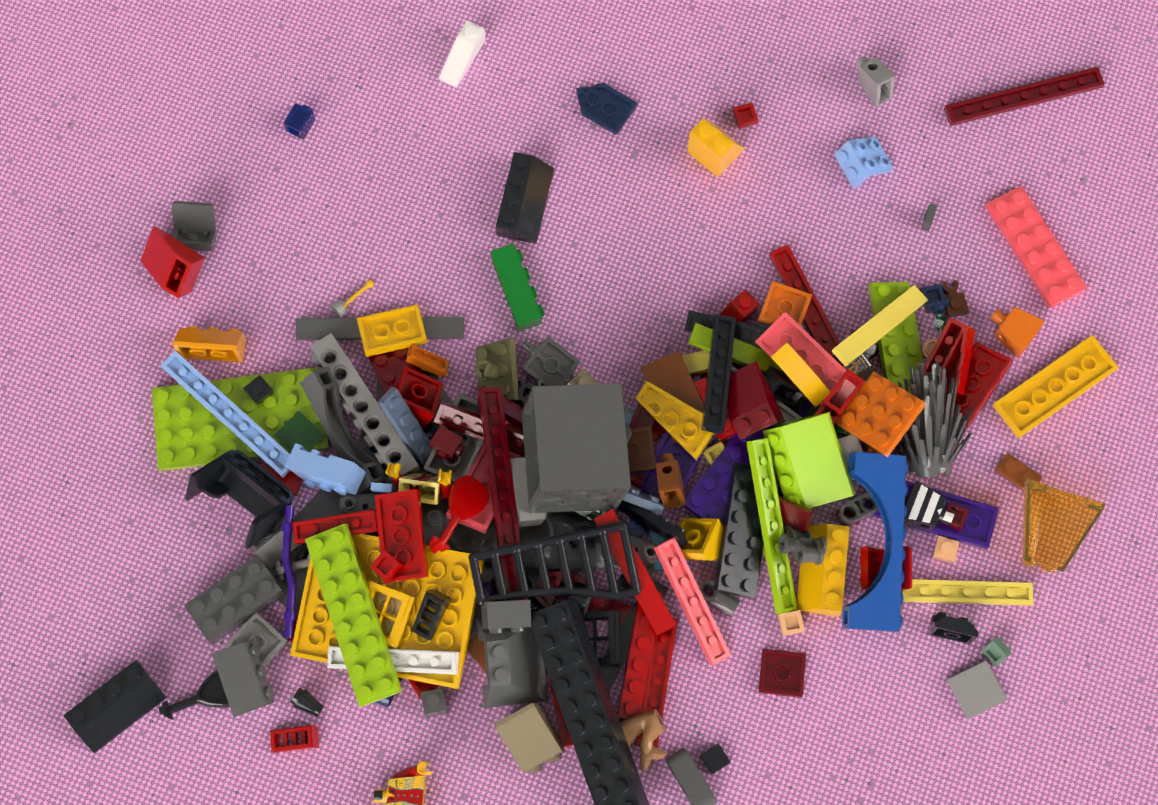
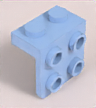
[834,136,893,188]

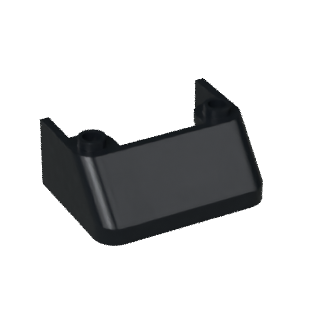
[185,450,294,549]

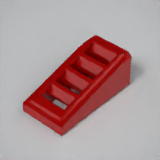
[270,725,319,753]

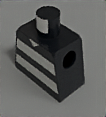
[904,481,954,530]

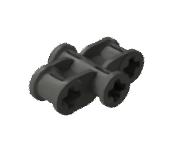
[778,525,827,565]

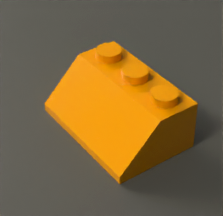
[173,326,246,363]

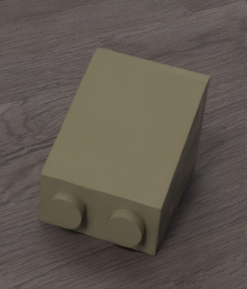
[494,702,566,775]

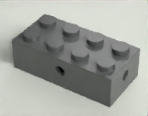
[184,555,285,645]

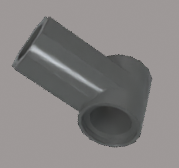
[699,580,740,618]

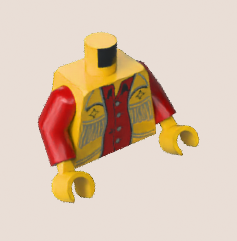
[374,761,432,805]

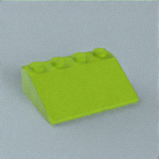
[763,412,855,509]

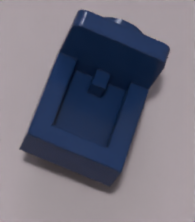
[920,284,950,315]

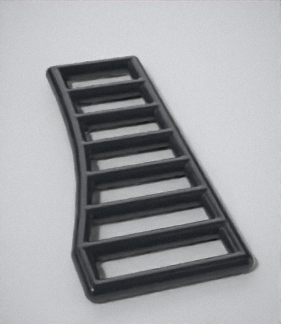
[468,522,641,606]

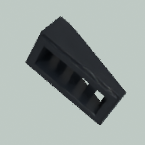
[411,589,451,641]

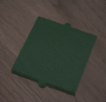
[273,411,325,452]

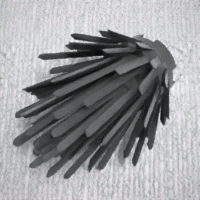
[895,362,973,477]

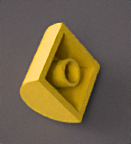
[679,518,723,561]

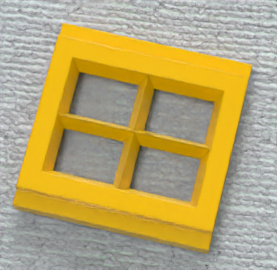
[367,580,416,648]

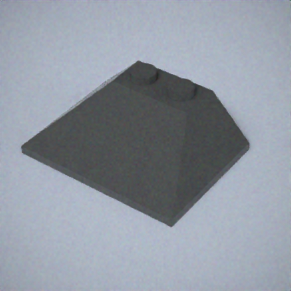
[476,618,548,708]

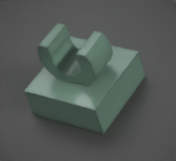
[981,636,1012,667]

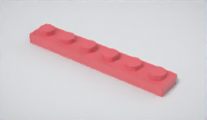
[653,537,731,665]

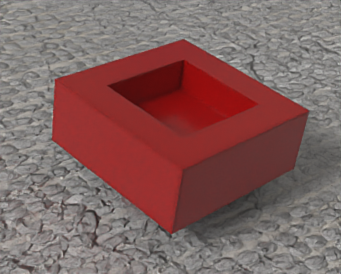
[732,103,758,129]
[370,550,403,582]

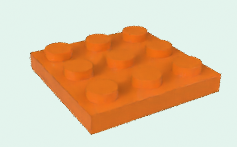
[836,372,926,458]

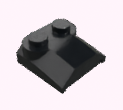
[927,612,979,645]

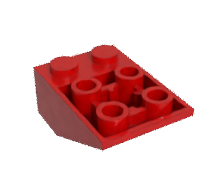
[140,226,205,298]

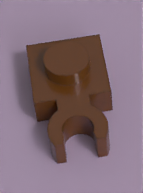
[942,280,969,318]

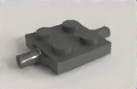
[520,336,581,386]

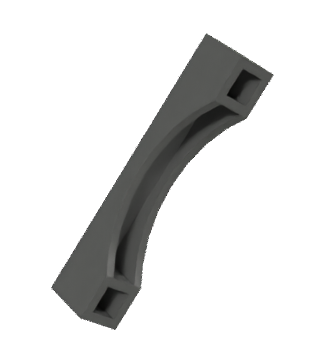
[300,367,387,494]

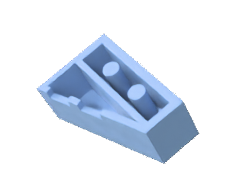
[285,443,366,495]

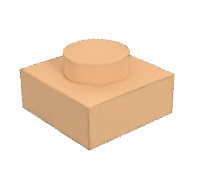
[932,536,959,564]
[778,610,805,637]

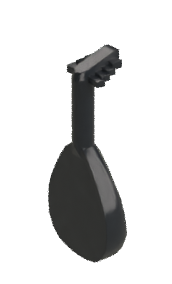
[158,670,230,720]

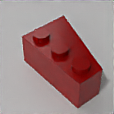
[923,317,976,396]

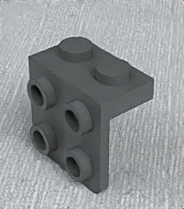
[171,201,217,251]

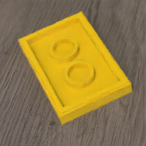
[357,304,428,357]

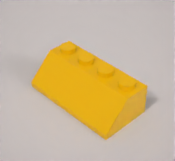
[796,524,850,616]

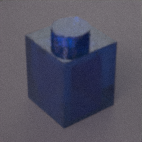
[283,103,315,140]

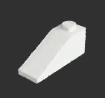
[439,21,486,88]

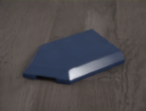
[576,83,638,135]

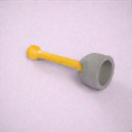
[330,280,374,318]

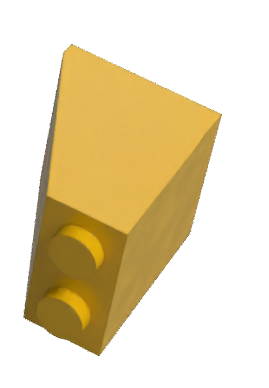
[687,118,744,177]

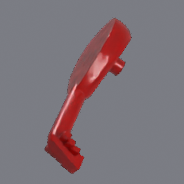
[428,475,489,554]

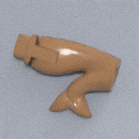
[621,709,667,772]

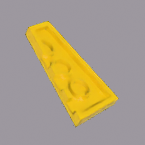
[635,381,714,461]

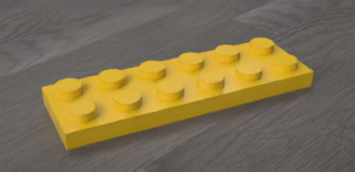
[992,335,1119,439]

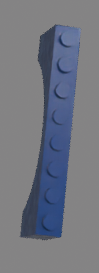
[842,452,908,632]

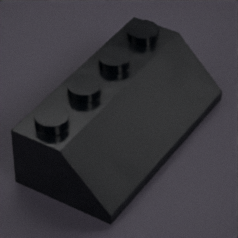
[496,152,554,244]
[63,660,167,754]

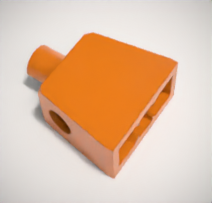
[990,307,1045,358]

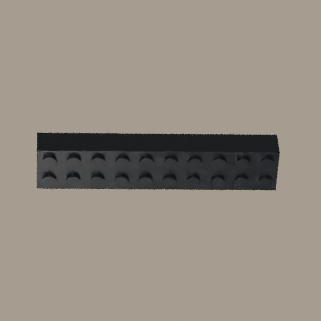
[531,598,650,805]

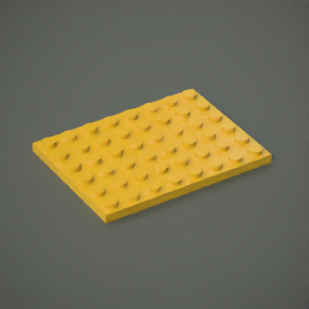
[290,534,484,689]

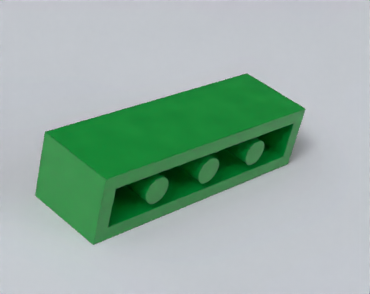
[490,243,544,332]

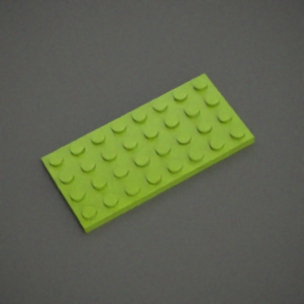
[152,367,329,471]

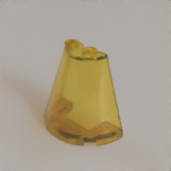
[1022,478,1106,574]

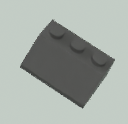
[212,639,275,717]

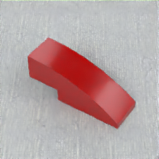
[814,369,866,427]

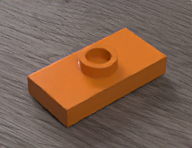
[406,344,449,378]

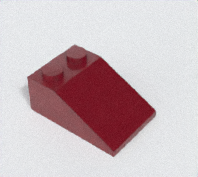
[727,361,785,440]

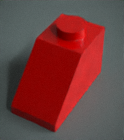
[720,289,760,323]

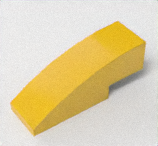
[771,343,831,407]

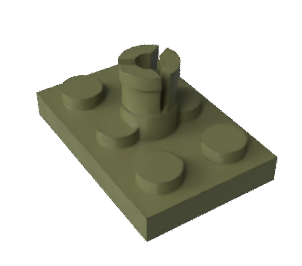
[475,338,519,402]

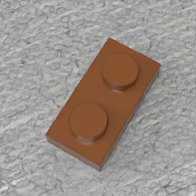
[994,452,1043,496]

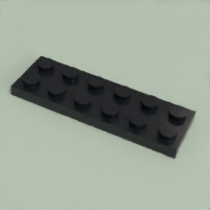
[714,462,764,599]

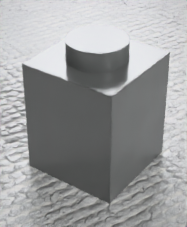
[420,688,448,718]

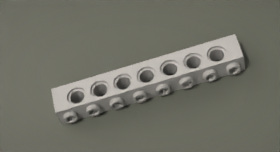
[310,333,421,481]

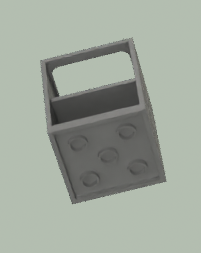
[522,381,631,513]

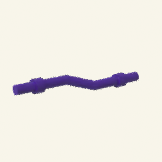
[281,505,297,638]

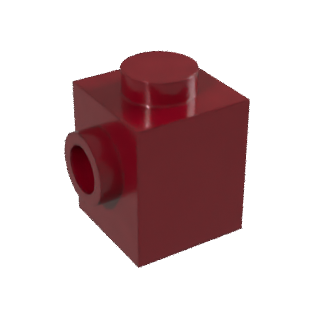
[429,425,465,462]

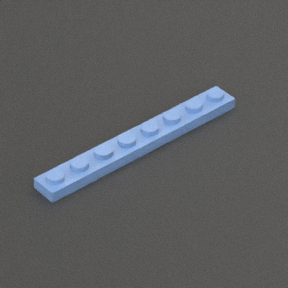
[160,351,290,478]

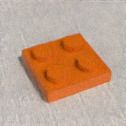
[758,281,812,326]

